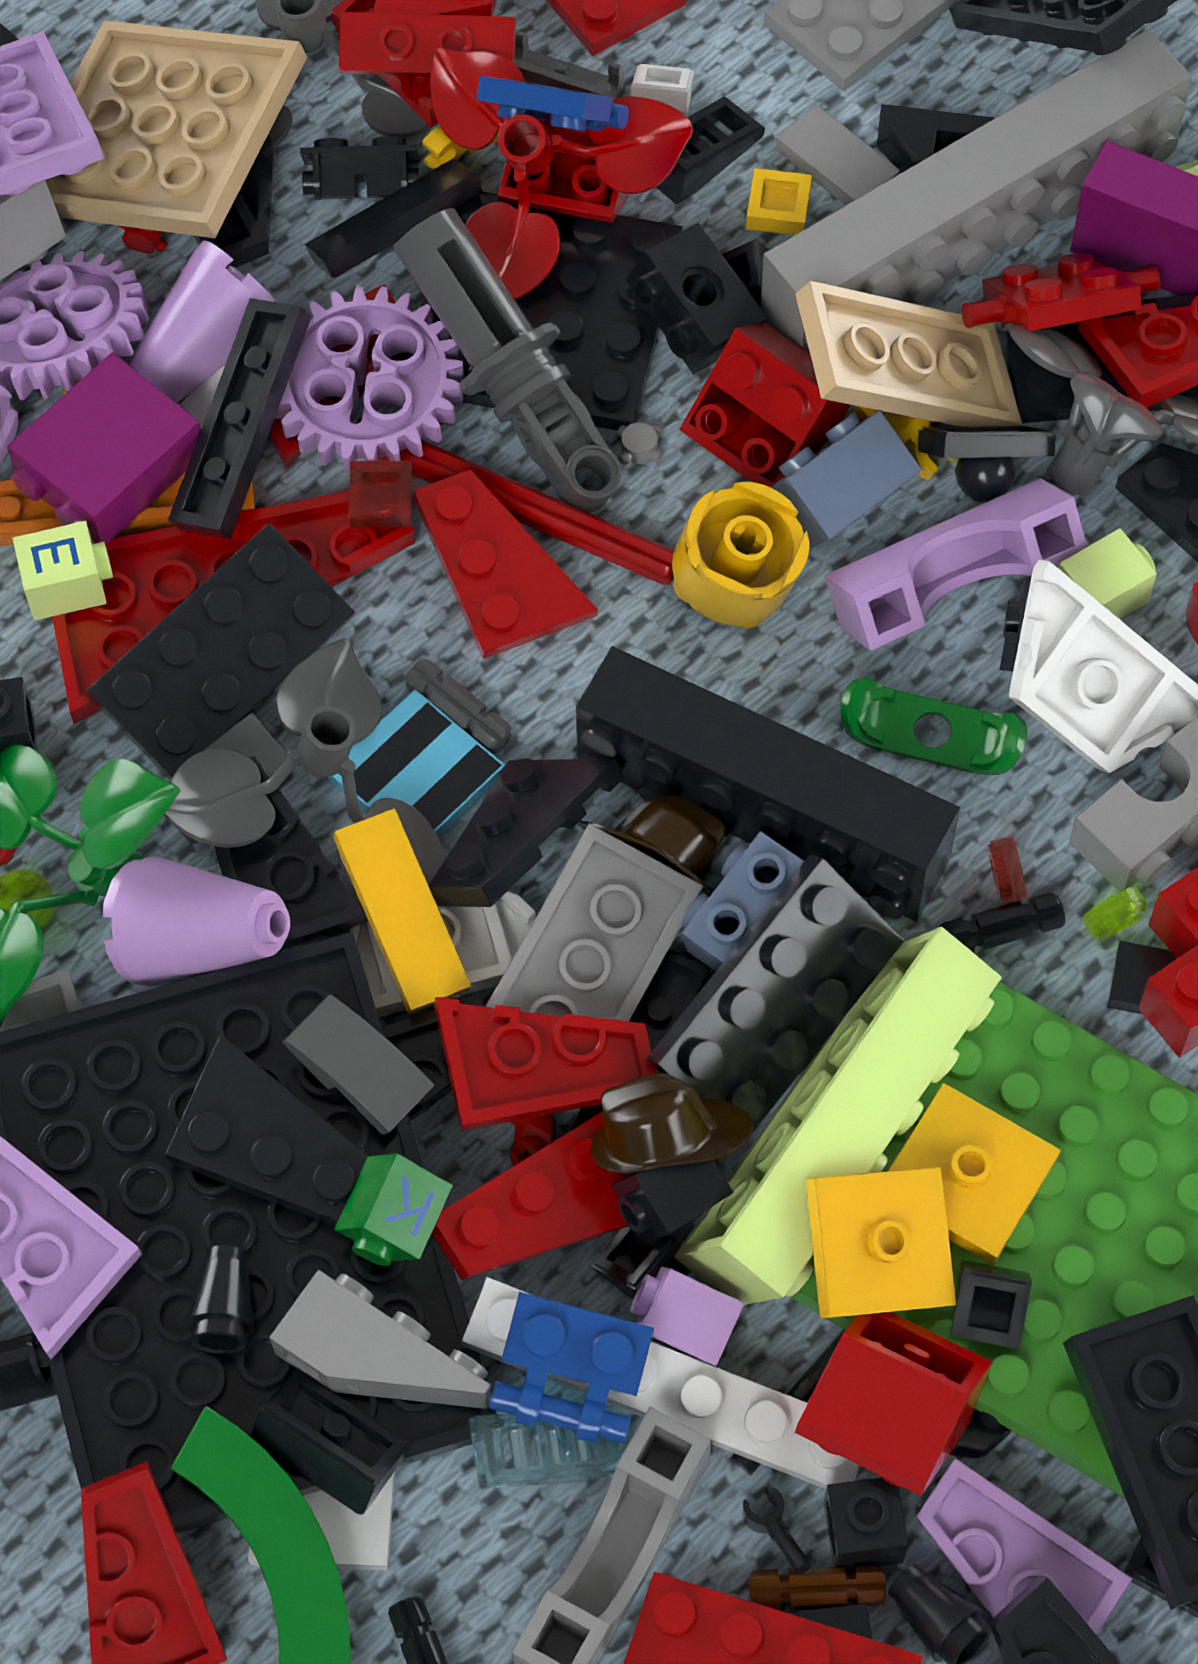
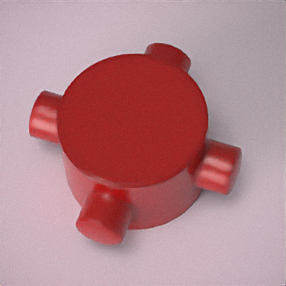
[118,225,167,254]

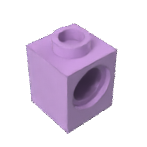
[630,1267,745,1366]

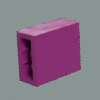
[1070,140,1198,296]
[7,352,201,545]

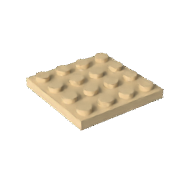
[45,20,307,238]

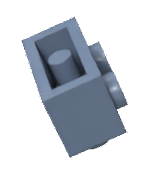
[771,410,922,548]
[682,831,804,971]

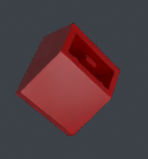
[497,121,629,223]
[679,323,851,487]
[795,1312,992,1496]

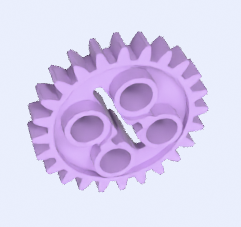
[0,251,150,400]
[275,286,464,473]

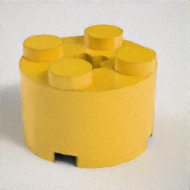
[672,482,810,628]

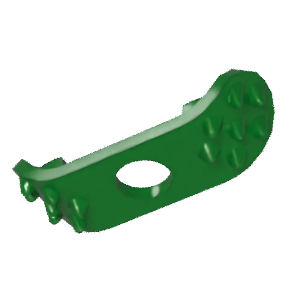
[840,678,1028,775]

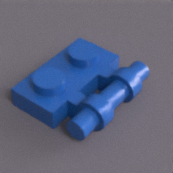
[476,76,629,132]
[489,1292,654,1444]

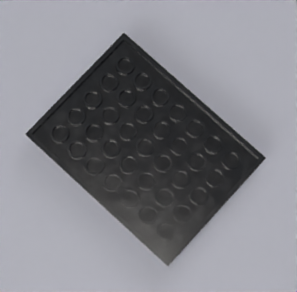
[0,932,502,1534]

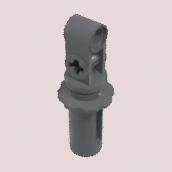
[394,208,621,513]

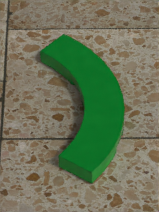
[171,1406,351,1664]

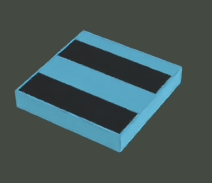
[328,689,505,838]

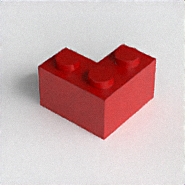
[1138,867,1198,1058]

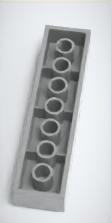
[761,30,1192,353]

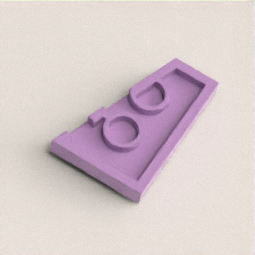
[0,1136,142,1359]
[916,1458,1132,1635]

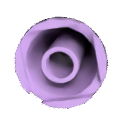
[128,240,276,403]
[103,856,290,987]

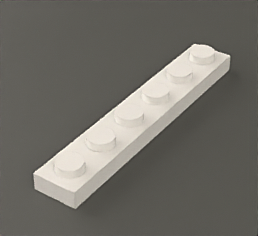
[460,1277,860,1489]

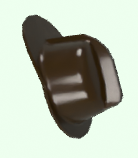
[578,796,726,895]
[590,1073,753,1174]

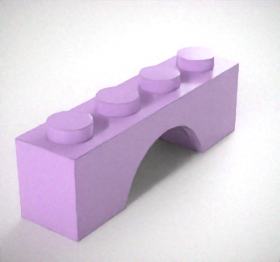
[824,478,1087,651]

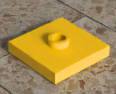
[889,1083,1061,1265]
[805,1167,956,1319]

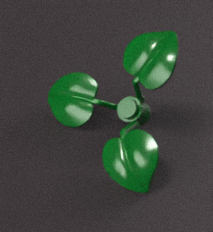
[0,745,181,1027]

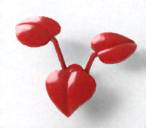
[430,48,693,300]

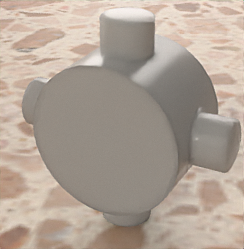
[617,422,663,465]

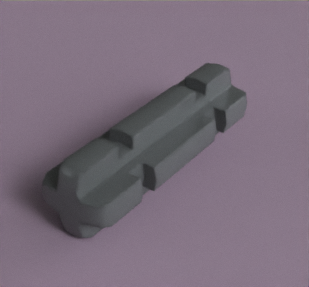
[405,659,512,755]

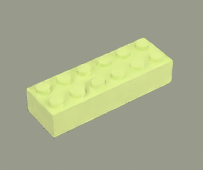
[674,927,1002,1305]

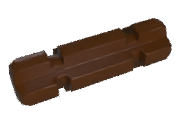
[748,1565,887,1610]

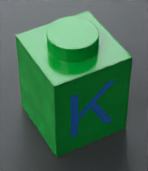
[334,1153,453,1266]

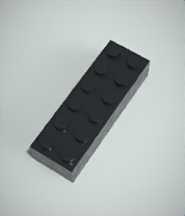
[576,646,960,922]

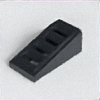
[656,96,765,205]

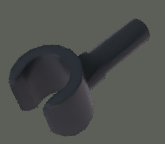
[742,1486,811,1574]

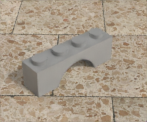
[512,1407,711,1664]

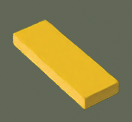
[333,808,471,1015]

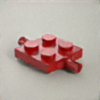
[961,253,1160,332]

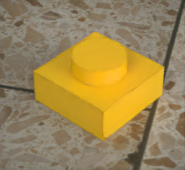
[746,168,812,235]

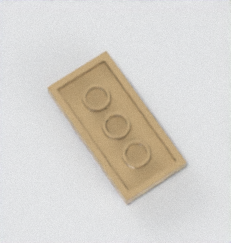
[795,280,1022,427]

